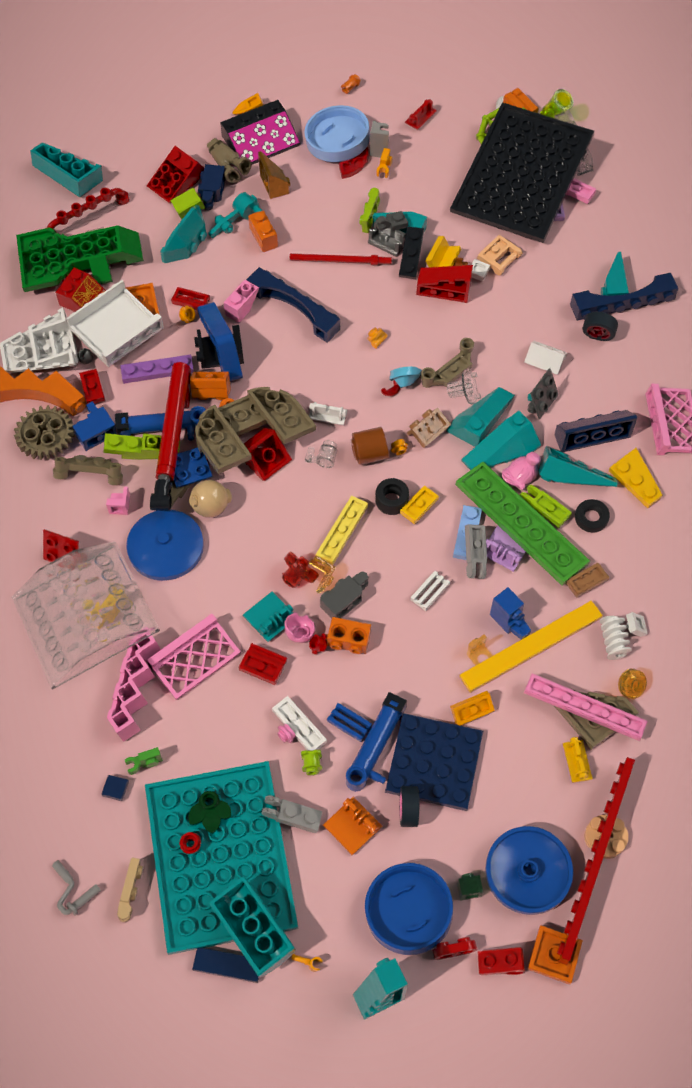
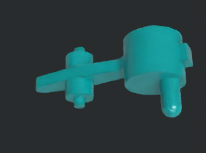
[208,192,263,238]

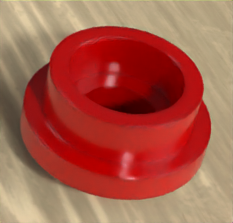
[179,832,201,854]

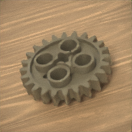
[14,405,75,460]

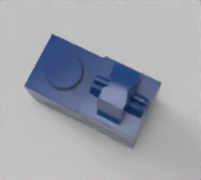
[73,401,117,451]
[490,587,531,640]

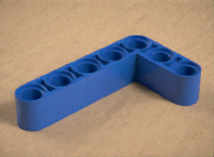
[197,302,243,382]

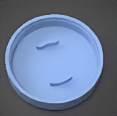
[304,105,370,162]

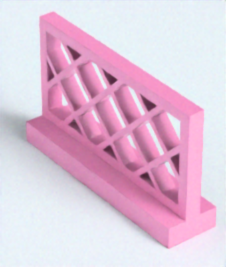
[645,383,692,455]
[147,614,241,700]

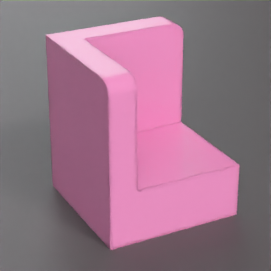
[106,486,130,515]

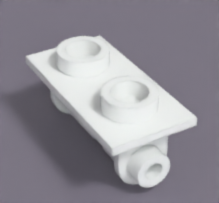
[309,402,348,426]

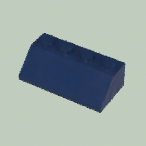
[554,410,637,452]

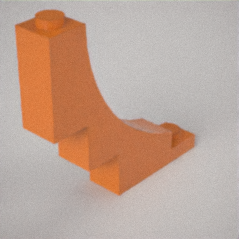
[0,366,86,416]

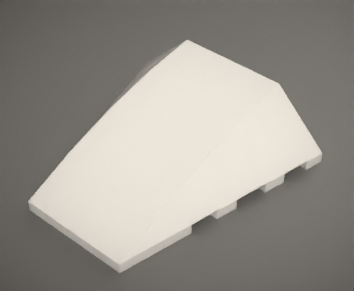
[0,307,79,373]

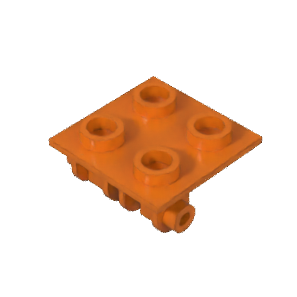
[323,796,383,855]

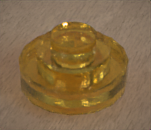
[618,668,647,699]

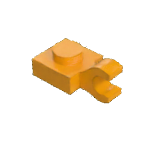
[376,148,393,178]

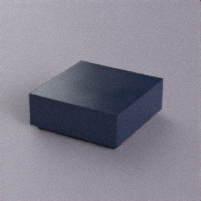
[101,775,129,801]

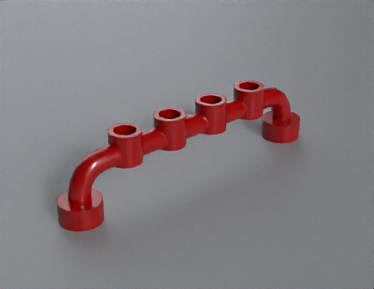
[47,187,129,233]

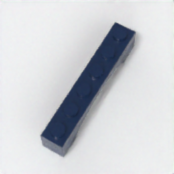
[246,267,340,343]
[570,272,679,321]

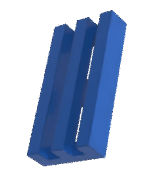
[327,703,372,742]

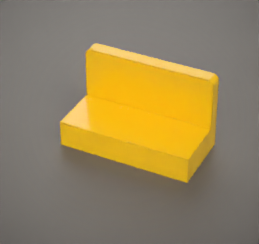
[425,236,461,267]

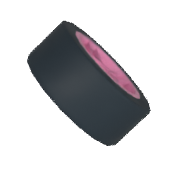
[399,786,420,827]

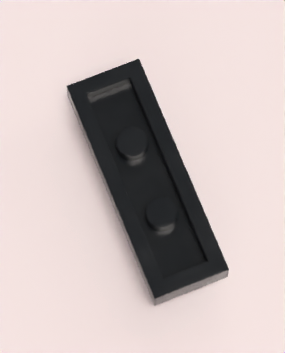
[399,226,424,280]

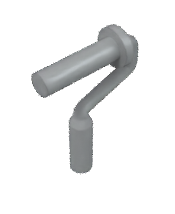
[52,860,101,916]

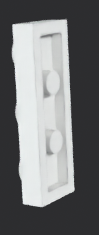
[272,696,327,751]

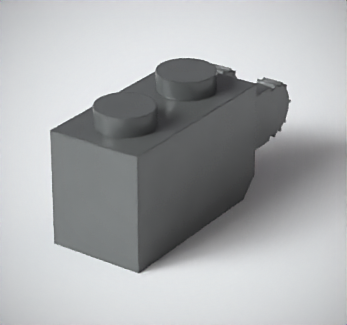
[320,572,369,619]

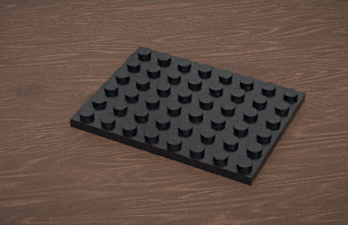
[450,102,595,243]

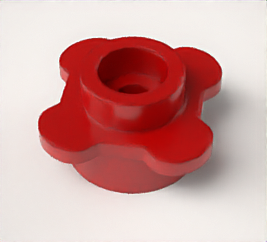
[309,633,327,655]

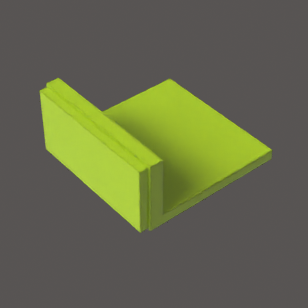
[170,188,205,220]

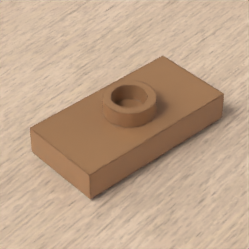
[566,563,609,598]

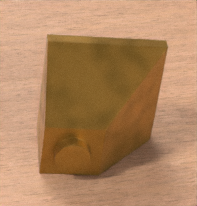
[258,151,291,199]

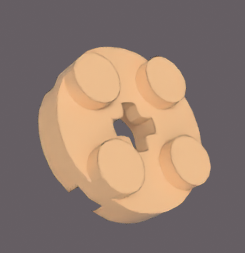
[584,815,628,859]

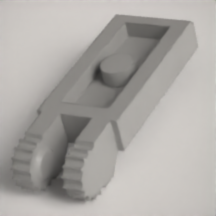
[465,524,487,579]
[262,795,322,833]

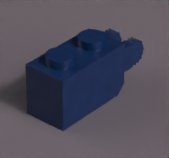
[198,164,226,211]

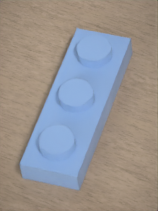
[453,505,482,560]

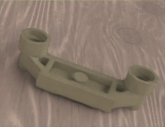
[421,338,474,388]
[53,455,123,485]

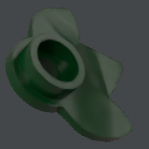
[189,791,231,834]

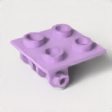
[486,526,526,572]

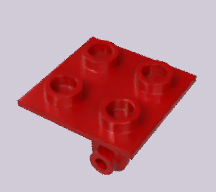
[43,529,84,571]

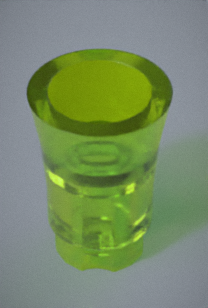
[540,89,573,119]

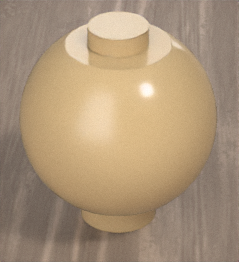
[189,480,232,518]

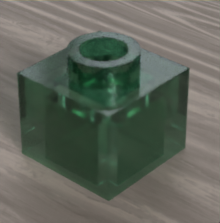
[457,873,483,901]

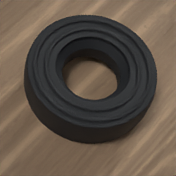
[575,499,610,533]

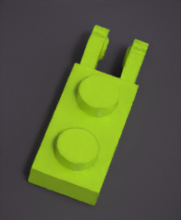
[359,187,380,233]
[520,484,572,528]

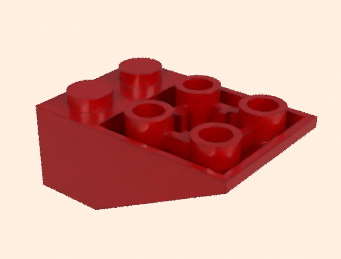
[146,145,204,203]

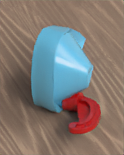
[381,366,422,396]

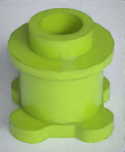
[301,750,323,775]

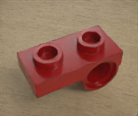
[478,947,525,975]

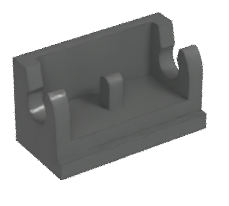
[368,220,406,257]

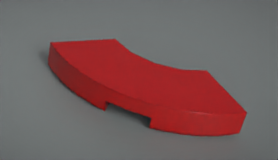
[339,146,369,179]

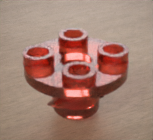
[282,551,319,588]

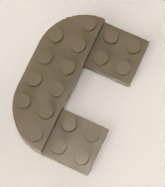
[195,387,316,474]

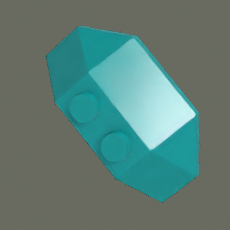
[160,205,207,263]

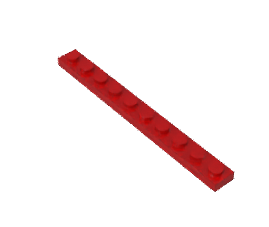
[557,757,635,965]

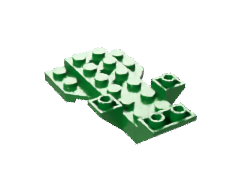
[16,225,144,292]

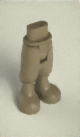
[207,138,251,183]

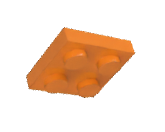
[527,925,583,985]

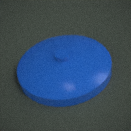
[127,510,204,581]
[485,826,573,915]

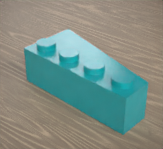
[30,142,103,197]

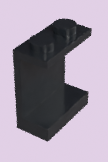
[194,325,244,369]

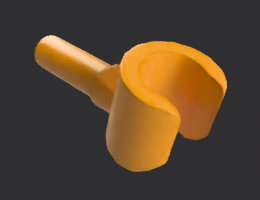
[291,954,323,972]

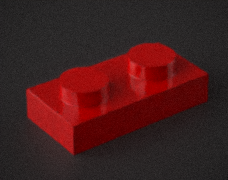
[79,368,105,404]

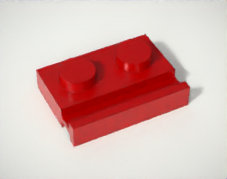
[238,643,287,685]

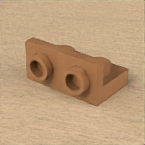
[407,408,451,448]

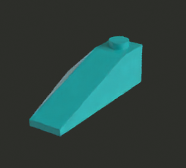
[538,446,618,487]

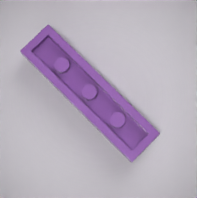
[120,354,194,384]

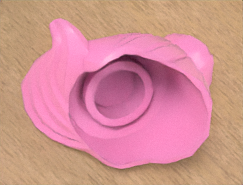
[502,452,541,490]

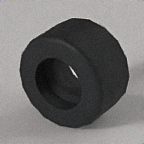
[375,478,409,515]

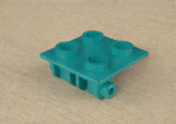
[242,591,293,642]

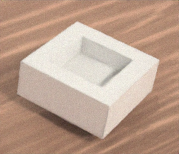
[471,259,490,281]
[626,612,648,637]

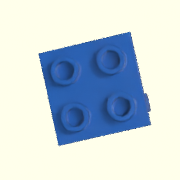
[174,448,213,488]

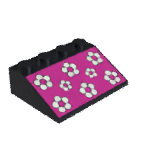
[220,100,301,165]

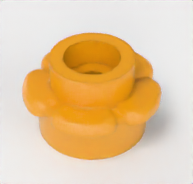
[179,306,196,323]
[391,439,408,455]

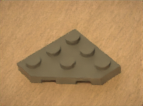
[553,689,639,750]

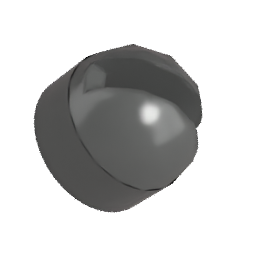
[78,348,93,364]

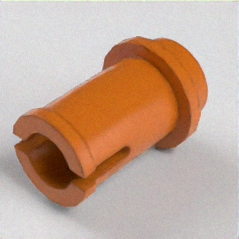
[341,74,361,94]

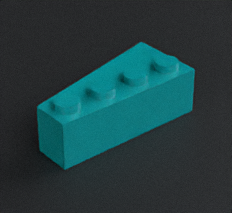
[353,958,408,1020]

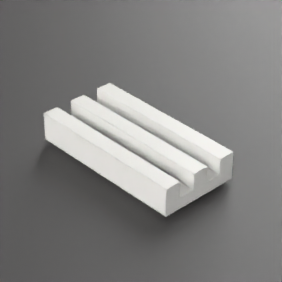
[411,571,450,611]

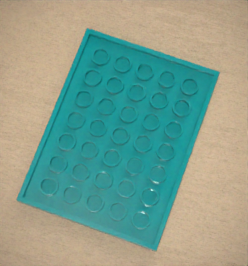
[145,761,299,955]

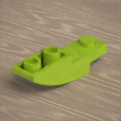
[103,433,180,460]

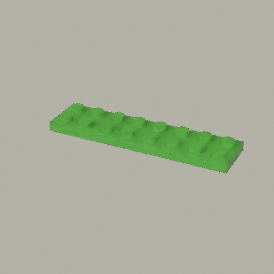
[455,462,590,586]

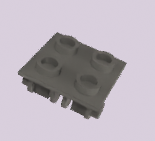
[527,368,559,419]

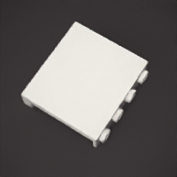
[66,280,164,367]

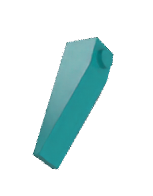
[446,387,515,447]
[461,411,541,470]

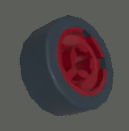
[582,312,618,341]

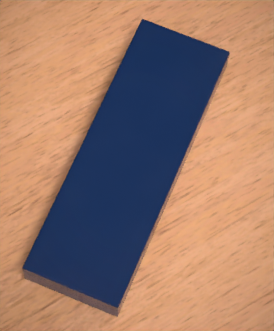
[192,948,259,983]

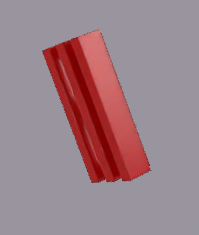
[171,287,210,310]

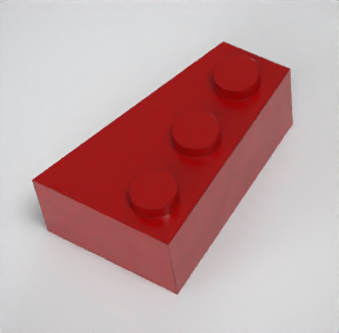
[416,265,473,303]

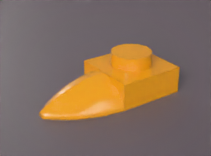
[232,93,264,114]

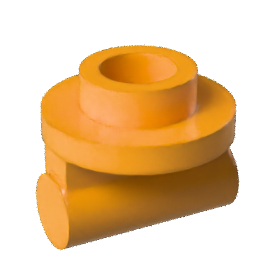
[367,327,388,348]

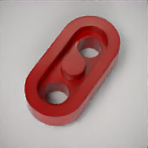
[432,937,477,960]

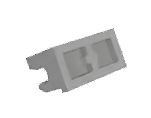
[370,121,389,158]

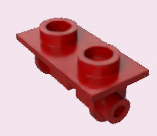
[405,99,437,130]

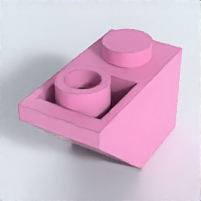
[224,280,259,323]

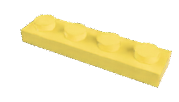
[315,495,368,566]

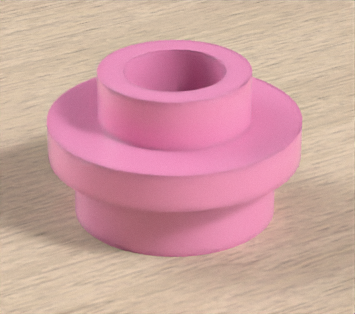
[277,724,296,743]

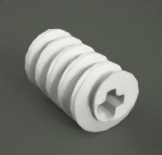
[600,616,632,660]

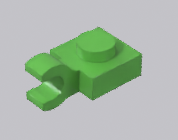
[125,747,163,775]

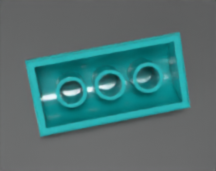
[208,875,296,977]

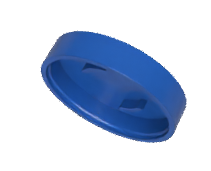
[365,863,453,955]

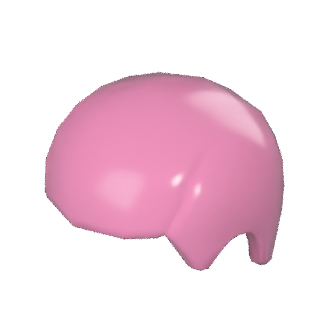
[284,612,315,643]

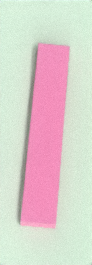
[524,673,648,741]

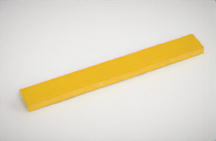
[459,600,603,693]

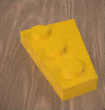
[609,448,662,509]

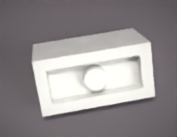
[524,340,567,375]

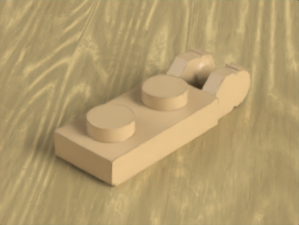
[117,857,143,923]

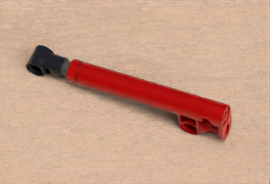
[150,362,192,511]

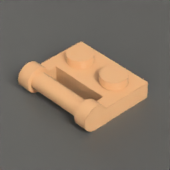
[477,235,522,276]

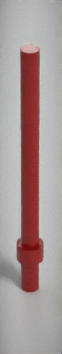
[290,253,392,265]

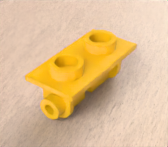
[562,737,593,783]

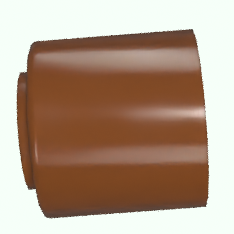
[351,427,389,465]

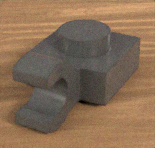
[376,211,408,231]

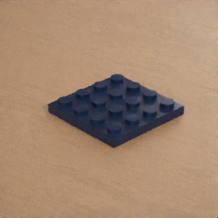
[385,713,483,811]

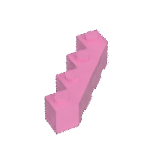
[107,627,161,742]

